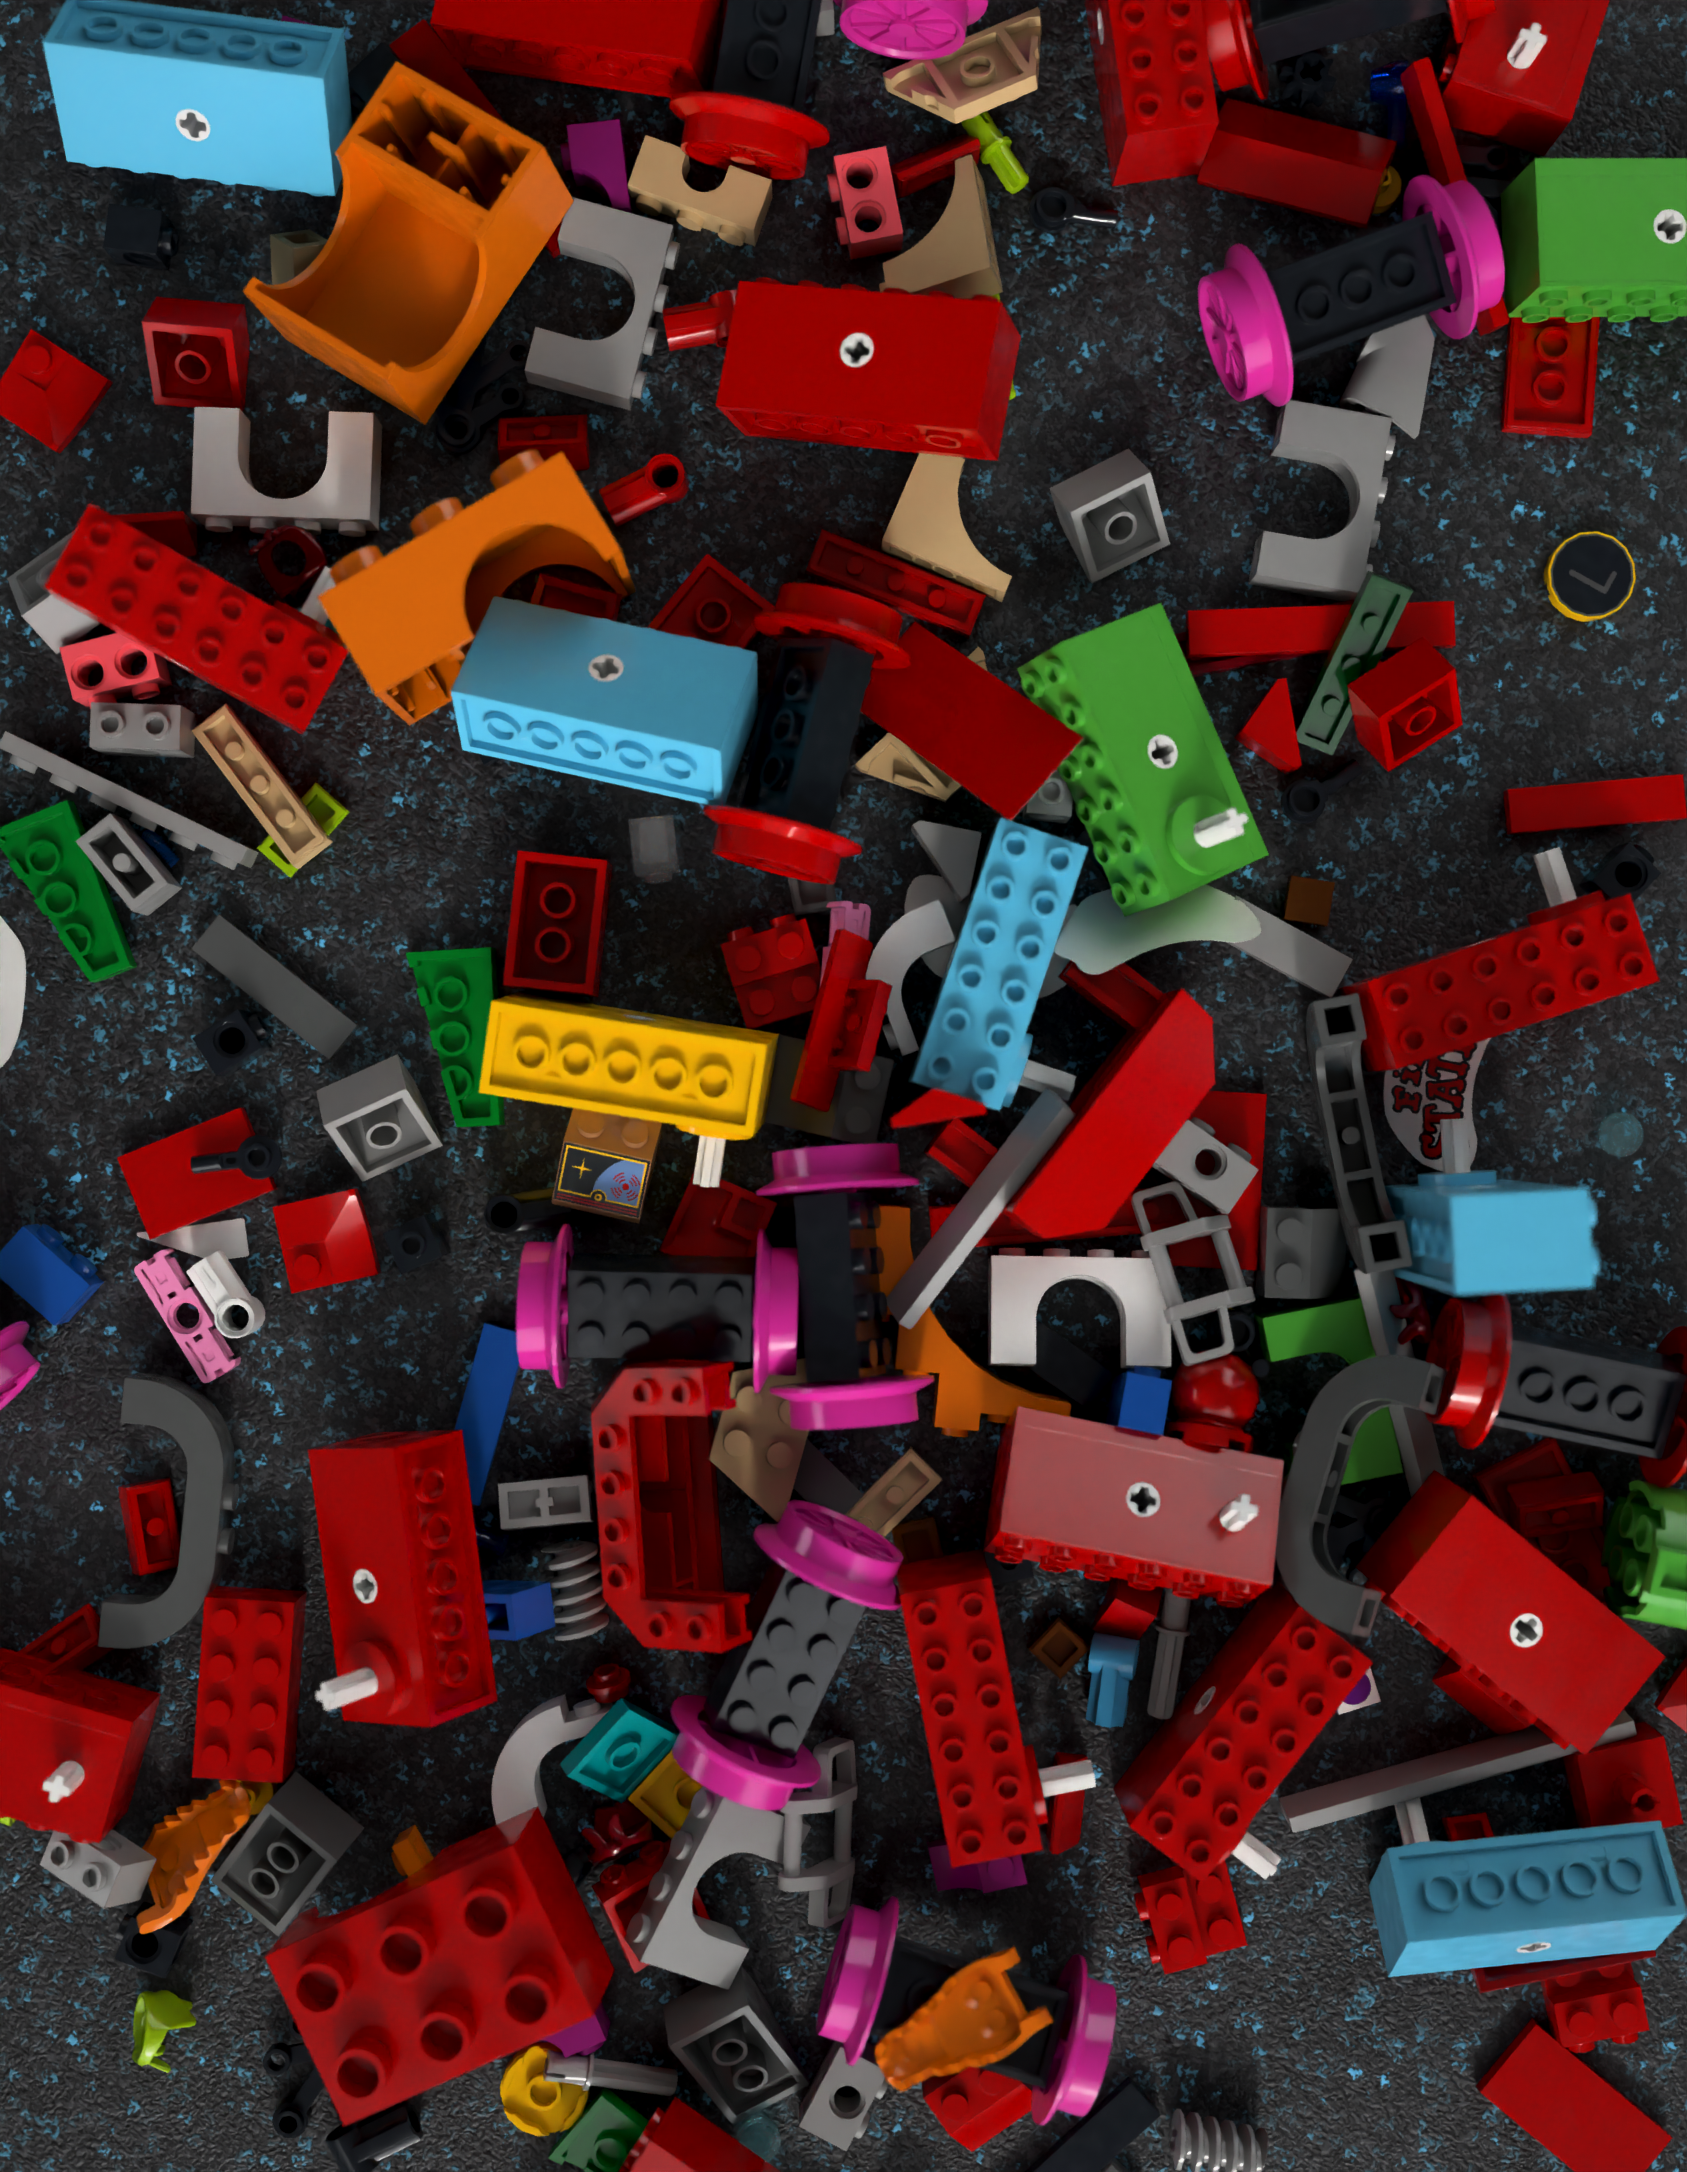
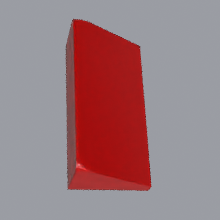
[890,134,981,198]
[497,415,590,471]
[111,511,198,556]
[1507,1472,1604,1539]
[118,1477,181,1576]
[18,1603,114,1676]
[1432,1657,1531,1735]
[1046,1752,1088,1854]

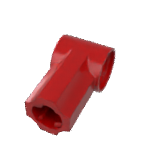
[662,290,737,351]
[599,453,689,527]

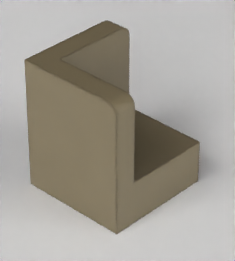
[270,229,328,285]

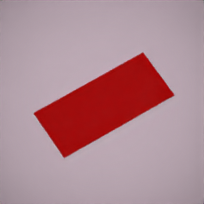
[860,622,1084,821]

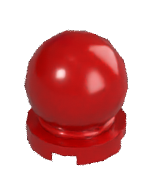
[1162,1349,1259,1454]

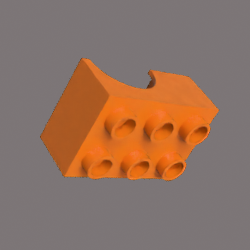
[243,61,574,425]
[317,450,636,726]

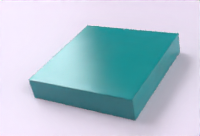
[560,1698,679,1803]

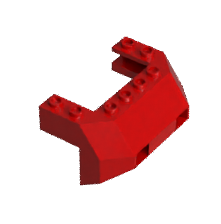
[923,960,1215,1238]
[591,1359,752,1653]

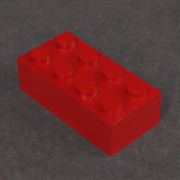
[192,1586,307,1783]

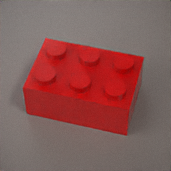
[503,850,612,997]

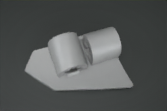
[1339,314,1435,439]

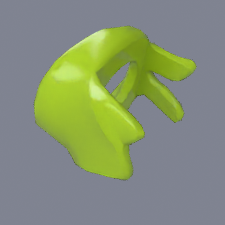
[132,1990,197,2073]

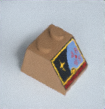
[552,1108,662,1223]

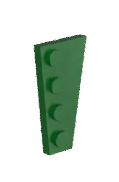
[0,800,137,983]
[406,947,505,1127]
[548,2087,649,2172]

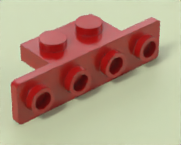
[790,929,892,1112]

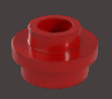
[586,1663,631,1703]

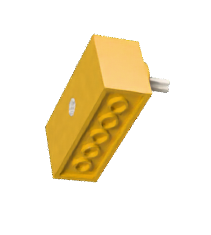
[479,992,779,1188]

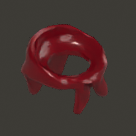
[248,525,328,600]
[1389,1277,1434,1345]
[581,1797,654,1866]

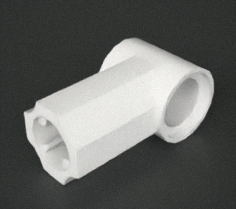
[186,1250,265,1338]

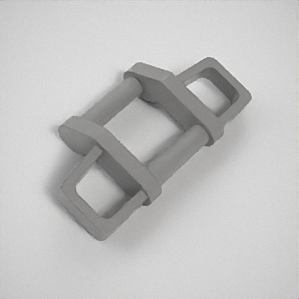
[1131,1181,1256,1366]
[778,1737,858,1928]

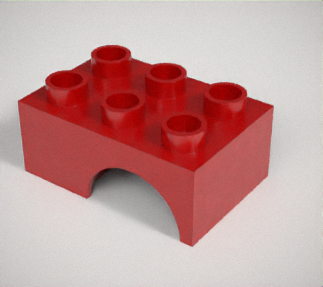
[264,1806,615,2126]

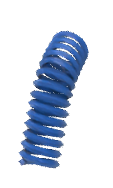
[142,830,179,868]

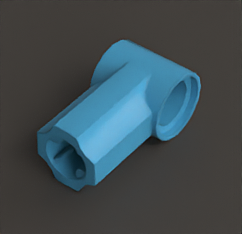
[1086,1632,1140,1728]

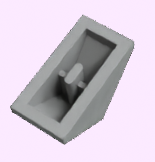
[911,820,982,903]

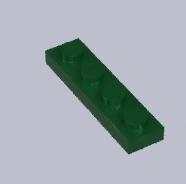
[1295,571,1413,755]

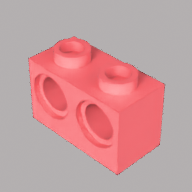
[826,146,903,260]
[59,633,172,710]

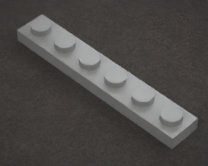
[0,731,259,870]

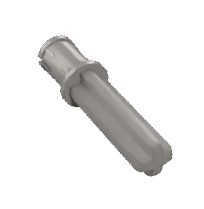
[1147,1588,1191,1719]
[543,2050,678,2096]

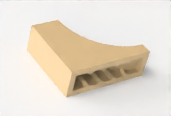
[879,155,1003,299]
[881,453,1012,602]

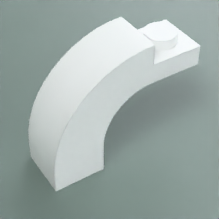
[866,899,956,1056]
[491,1694,613,1825]

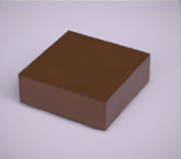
[1281,875,1335,927]
[1027,1614,1091,1680]

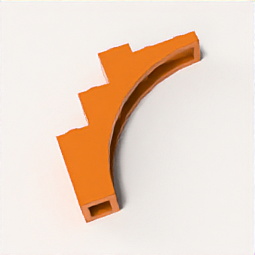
[876,1204,1071,1437]

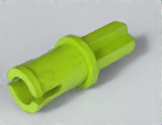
[961,111,1029,194]

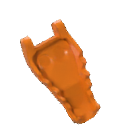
[136,1779,251,1934]
[875,1947,1053,2091]

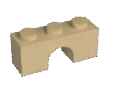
[628,135,773,246]

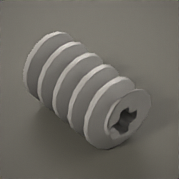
[541,1540,609,1641]
[1169,2109,1268,2172]

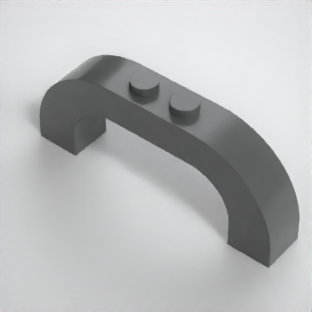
[1306,993,1413,1274]
[1275,1355,1447,1637]
[98,1373,239,1649]

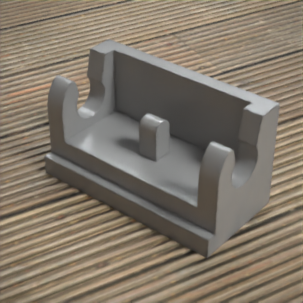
[498,1475,596,1531]

